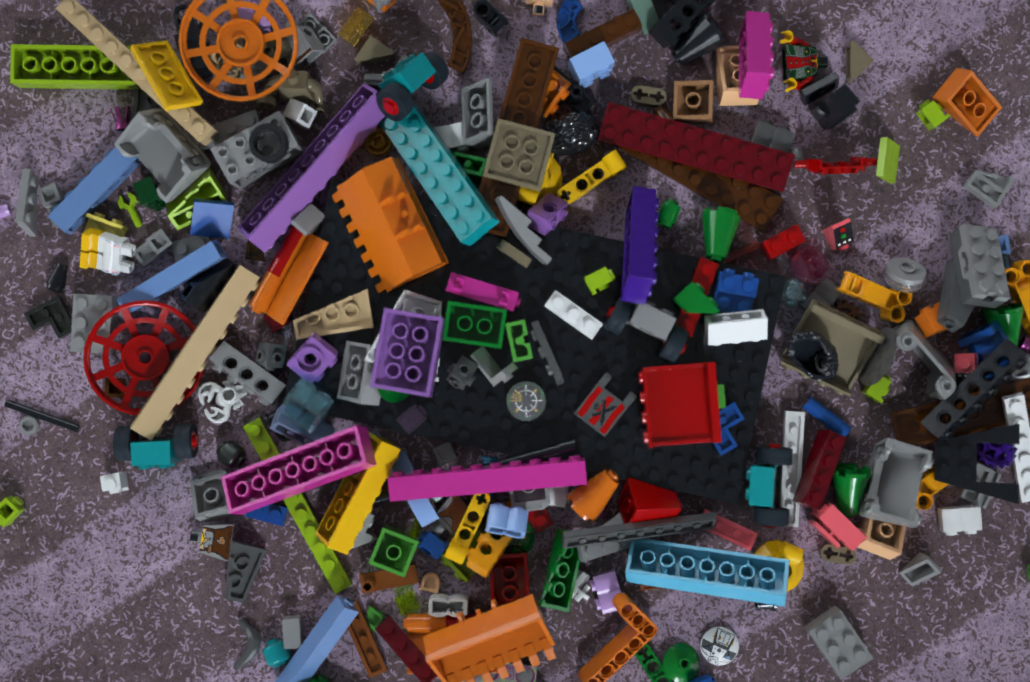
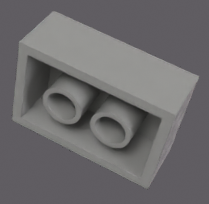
[70,294,119,354]
[803,606,873,680]

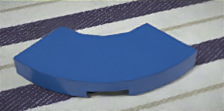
[557,0,583,44]

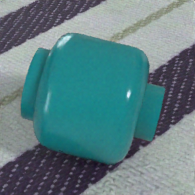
[262,638,291,668]

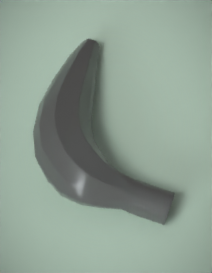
[233,618,261,670]

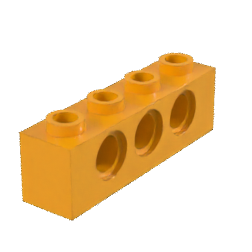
[466,498,513,579]

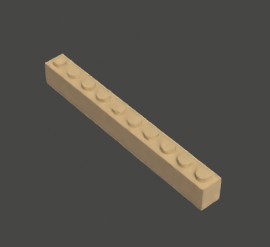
[56,0,219,146]
[131,264,260,440]

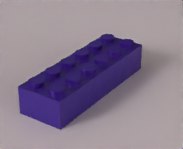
[621,186,659,304]

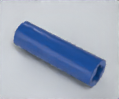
[801,395,851,437]

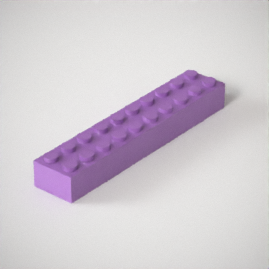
[238,83,386,253]

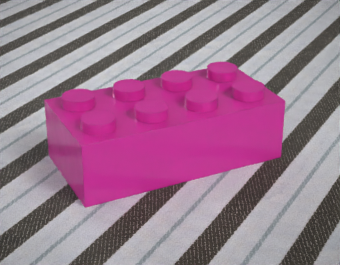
[739,11,774,99]

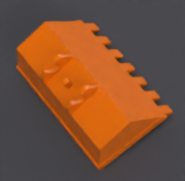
[332,157,449,293]
[423,594,556,682]

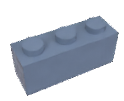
[269,402,335,445]

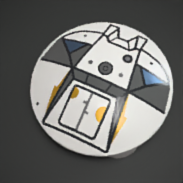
[700,627,739,665]

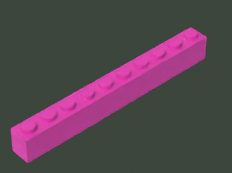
[388,455,587,502]

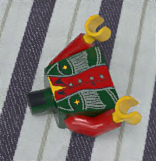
[780,30,828,92]

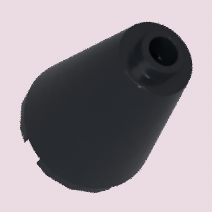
[671,12,727,64]

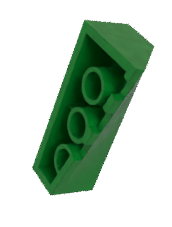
[538,529,580,612]

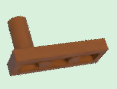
[359,563,420,593]

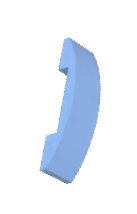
[392,450,439,527]

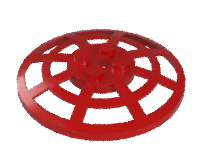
[83,300,204,415]

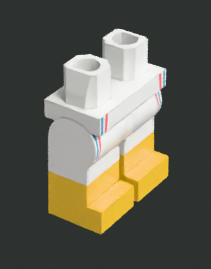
[79,227,136,276]

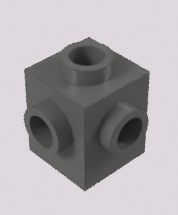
[256,342,286,371]
[447,355,479,390]

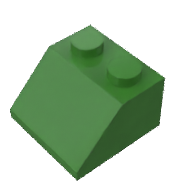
[368,523,419,578]

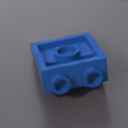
[713,269,759,313]

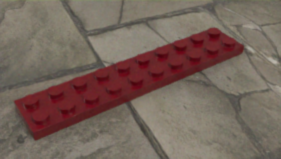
[598,102,795,192]

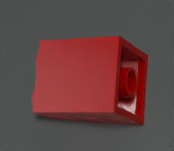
[616,478,681,524]

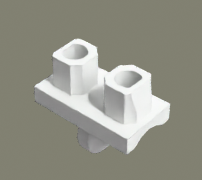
[572,569,591,602]

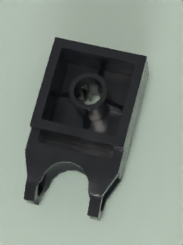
[173,4,215,80]

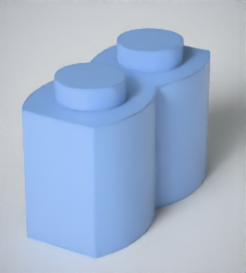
[485,503,529,539]

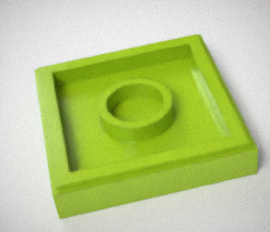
[876,137,900,184]

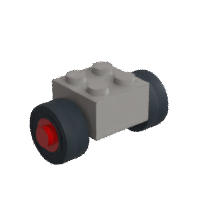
[604,297,689,363]

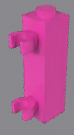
[445,272,522,312]

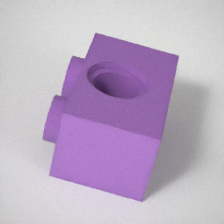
[527,192,568,236]

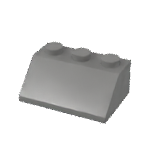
[461,77,493,149]
[337,341,381,406]

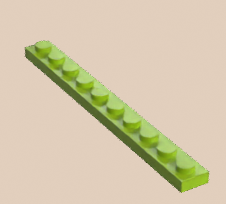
[243,417,353,594]

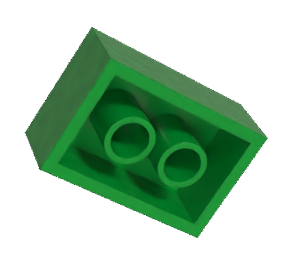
[442,301,507,349]

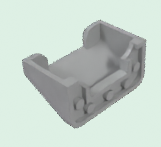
[114,108,211,203]
[893,320,956,400]
[859,437,933,528]

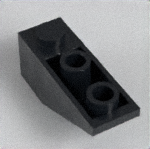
[179,258,236,313]

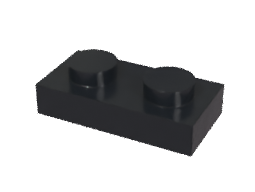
[801,72,839,106]

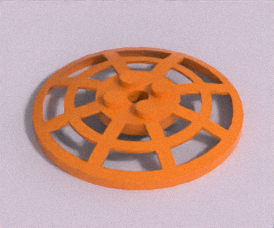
[179,0,299,102]

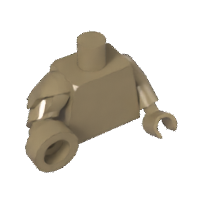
[256,69,328,117]

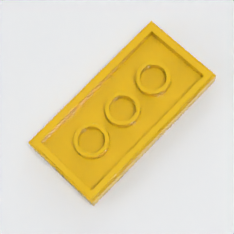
[130,40,203,111]

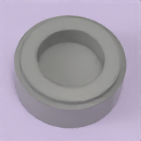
[19,416,40,435]

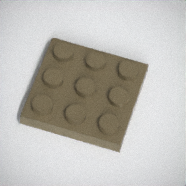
[483,118,556,192]

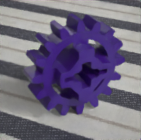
[977,427,1018,469]

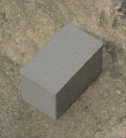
[282,615,304,649]

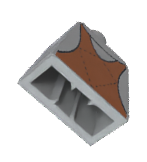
[432,495,479,536]

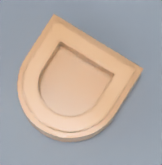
[420,572,441,594]

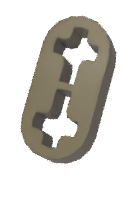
[264,40,291,59]
[630,85,667,107]
[496,239,532,268]
[818,543,857,565]

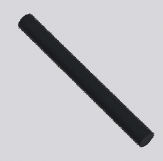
[4,400,80,432]

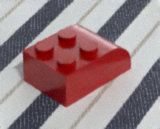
[489,552,530,609]

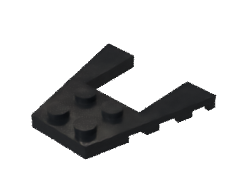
[934,424,1020,504]

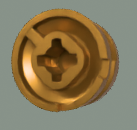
[364,127,393,157]

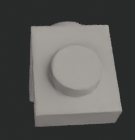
[470,346,518,386]

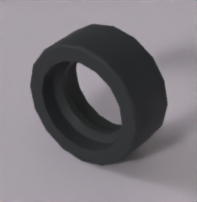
[249,123,289,163]

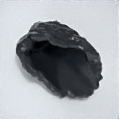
[543,111,600,157]
[786,330,839,381]

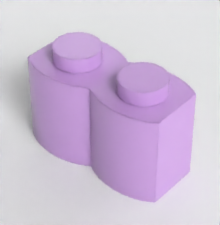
[590,569,621,614]

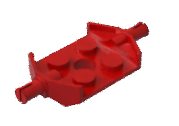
[793,157,878,175]

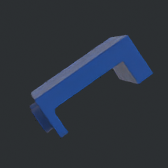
[957,320,1010,379]

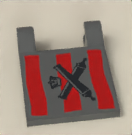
[574,372,636,437]

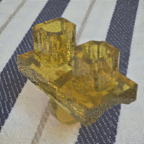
[338,6,374,46]

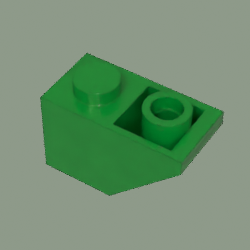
[673,282,720,314]

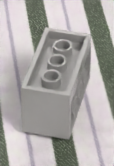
[210,111,305,189]

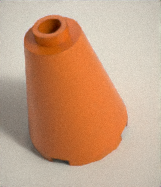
[566,469,619,523]

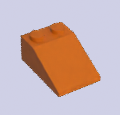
[932,68,1002,137]

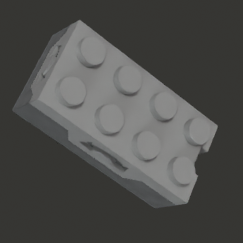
[949,224,1011,308]

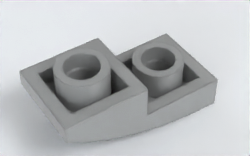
[298,12,337,53]

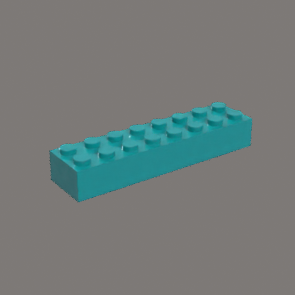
[379,102,500,246]

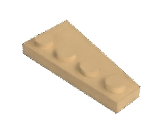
[293,289,374,340]

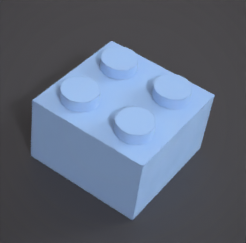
[568,41,615,88]

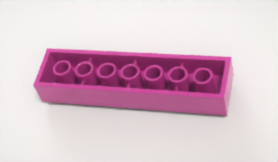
[221,425,377,515]

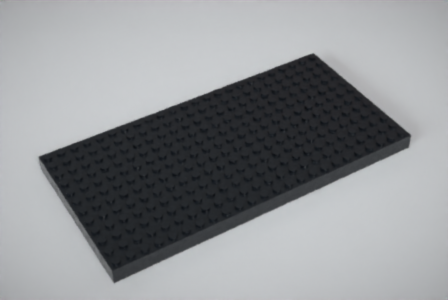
[283,179,786,504]

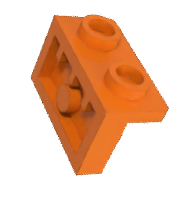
[542,70,572,118]

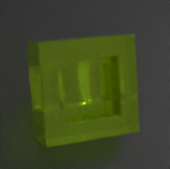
[394,590,420,616]

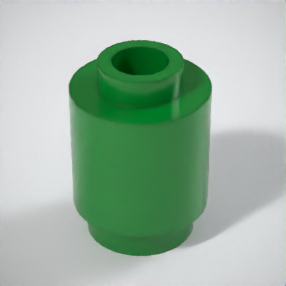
[657,199,681,229]

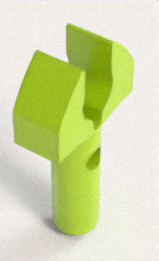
[118,192,143,228]

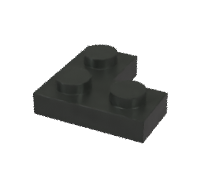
[24,296,72,339]

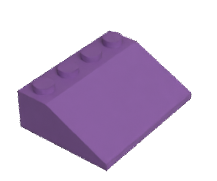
[370,308,445,398]

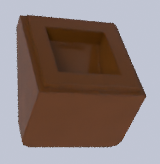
[102,378,125,398]

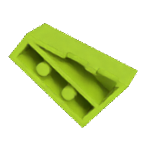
[166,167,229,231]

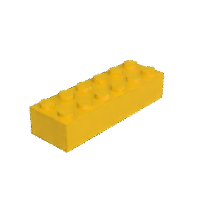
[315,431,401,555]

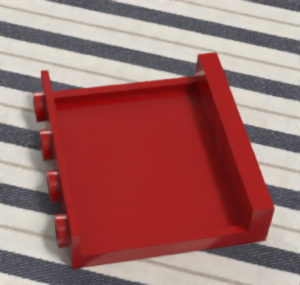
[638,362,722,448]

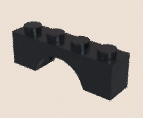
[810,83,861,130]

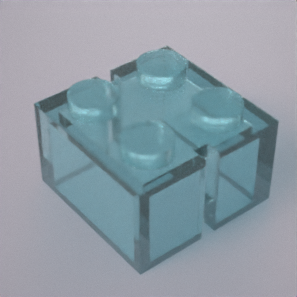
[279,377,334,435]

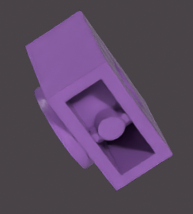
[287,332,338,385]

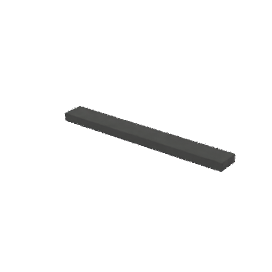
[562,512,717,549]

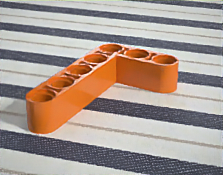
[578,593,657,682]

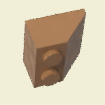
[673,80,715,124]

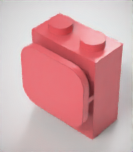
[808,500,867,551]

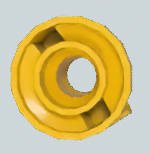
[517,152,563,206]
[753,539,804,593]

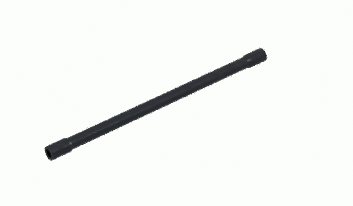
[374,438,578,505]

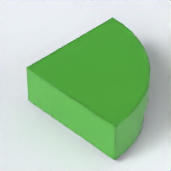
[367,604,386,632]

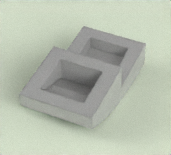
[37,182,64,227]
[134,228,173,268]

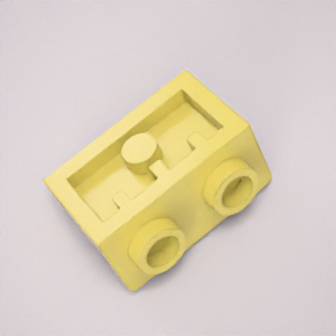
[84,211,128,237]

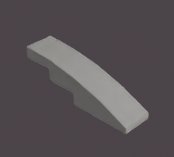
[495,196,552,264]

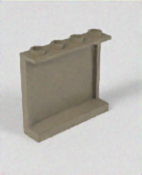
[779,299,885,397]

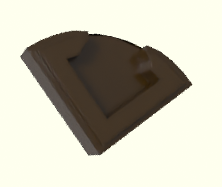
[245,240,265,262]

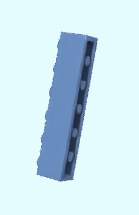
[48,147,141,235]

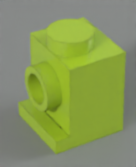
[916,99,950,131]
[583,266,615,296]
[861,374,891,403]
[0,496,25,527]

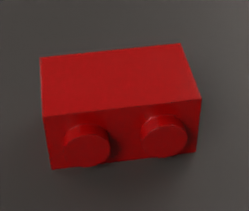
[758,224,806,261]

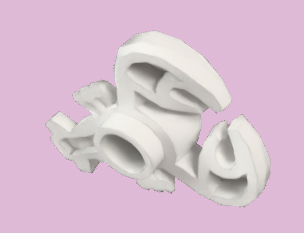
[198,379,255,424]

